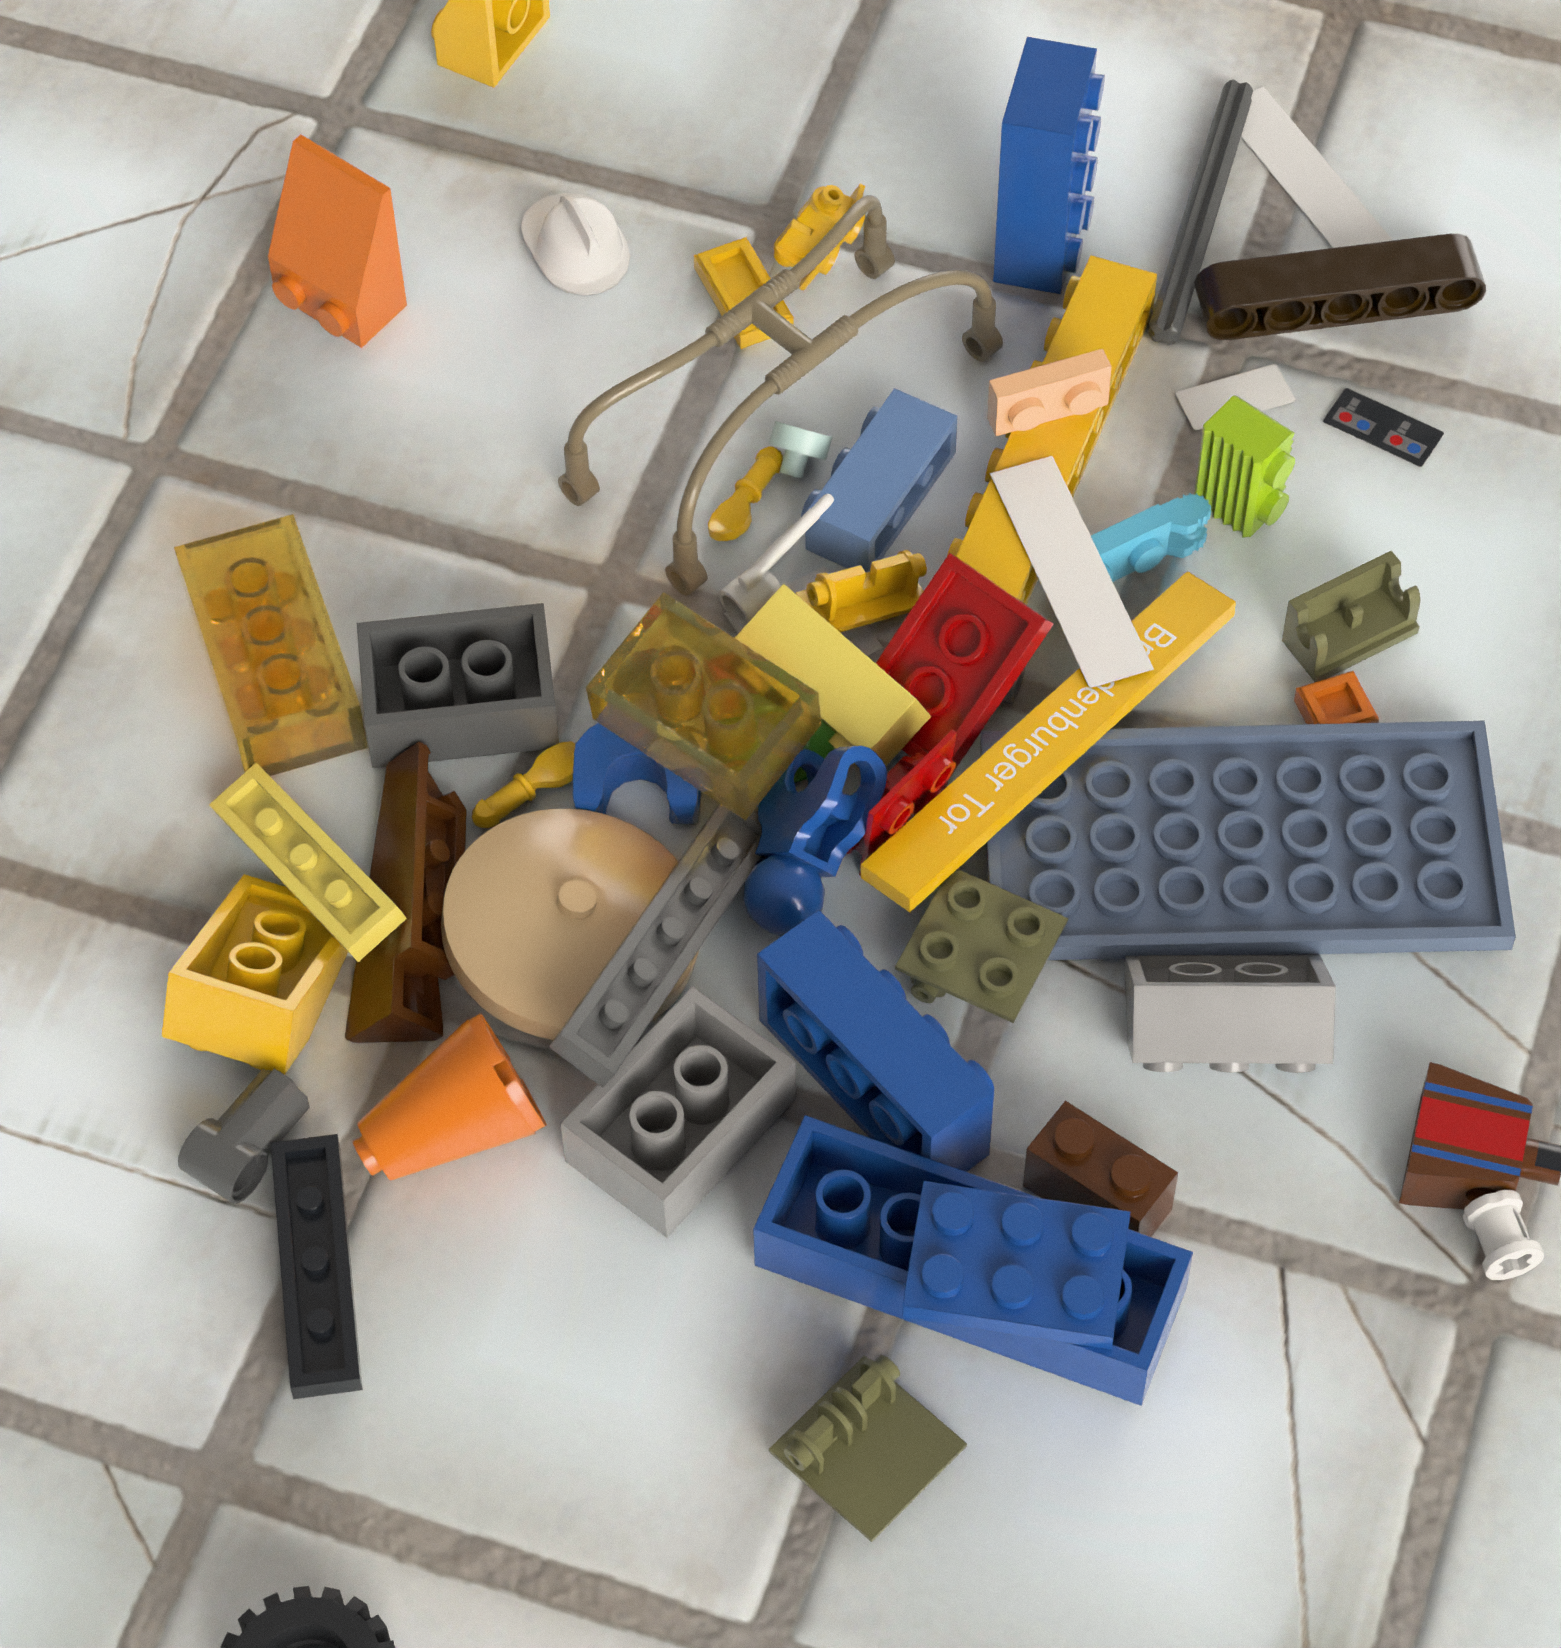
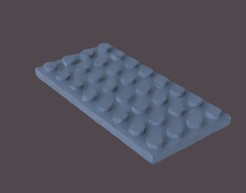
[980,720,1516,960]

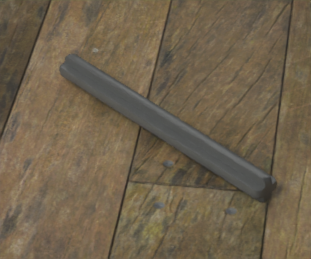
[1148,79,1253,345]

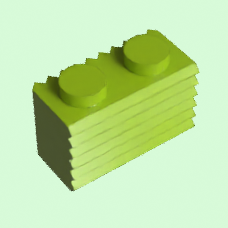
[1194,395,1295,538]

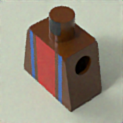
[1399,1062,1561,1210]

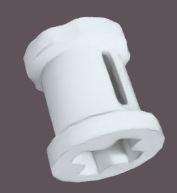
[1462,1190,1544,1280]

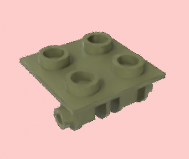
[895,869,1068,1023]
[769,1355,967,1542]

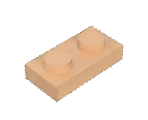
[987,349,1112,436]

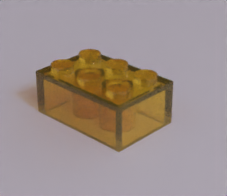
[585,592,822,821]

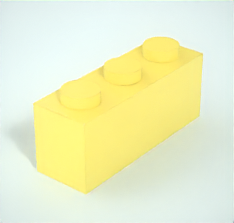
[733,584,931,767]

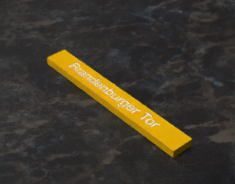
[861,571,1236,913]

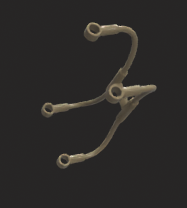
[558,195,1003,596]

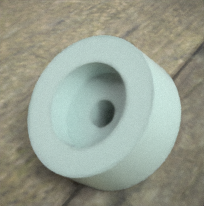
[769,421,833,478]

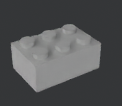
[560,987,796,1238]

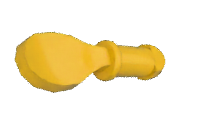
[708,446,783,541]
[471,741,576,828]

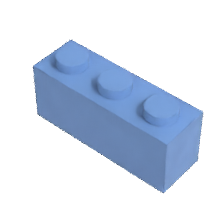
[801,388,957,572]

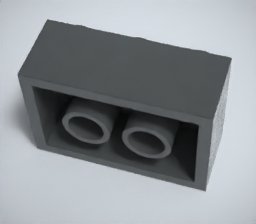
[356,603,559,768]

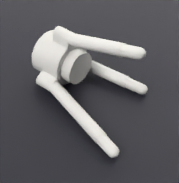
[718,494,834,628]

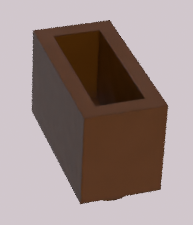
[1023,1100,1178,1237]

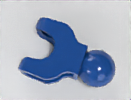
[573,643,703,825]
[743,746,887,936]

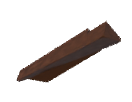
[345,742,467,1043]

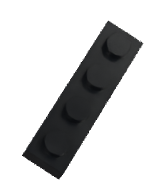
[270,1134,363,1400]

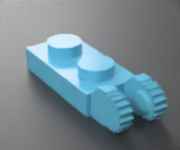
[1091,493,1211,582]

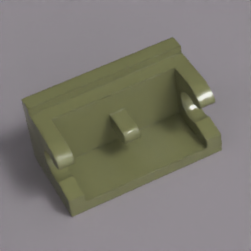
[1282,550,1421,682]

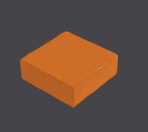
[1294,671,1379,724]

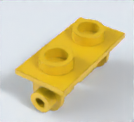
[773,183,866,291]
[796,550,927,632]

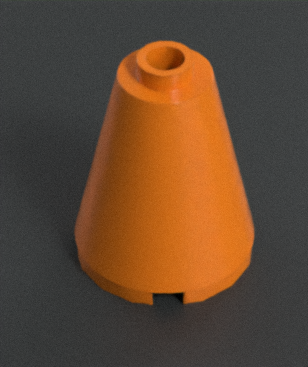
[352,1014,547,1181]

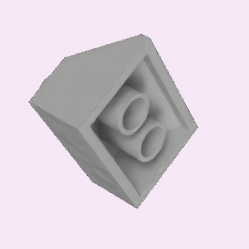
[1124,954,1336,1073]

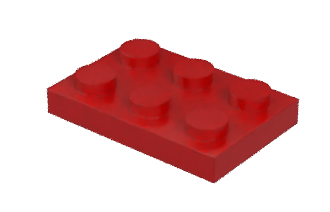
[876,553,1054,780]

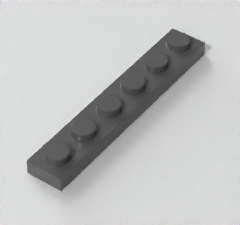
[549,791,762,1088]

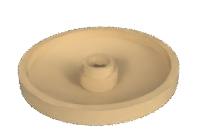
[441,809,699,1040]

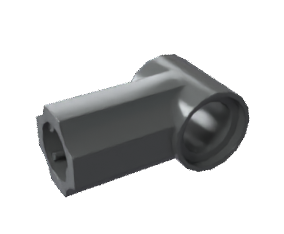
[178,1069,310,1204]

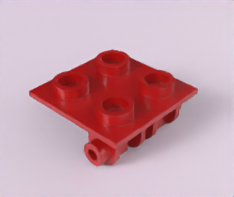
[847,729,957,876]

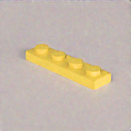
[209,763,407,962]

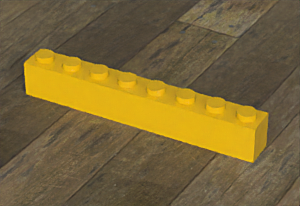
[947,255,1157,605]

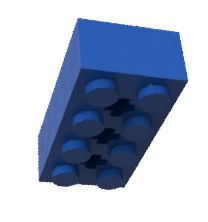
[993,37,1105,294]
[757,910,994,1172]

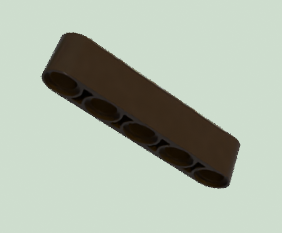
[1194,233,1486,340]

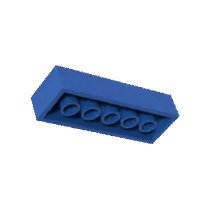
[753,1115,1193,1406]

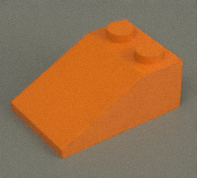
[268,134,407,348]

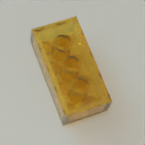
[174,514,368,776]

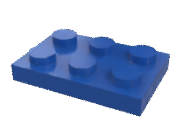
[902,1181,1131,1350]

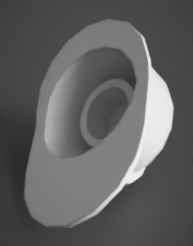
[520,193,630,296]

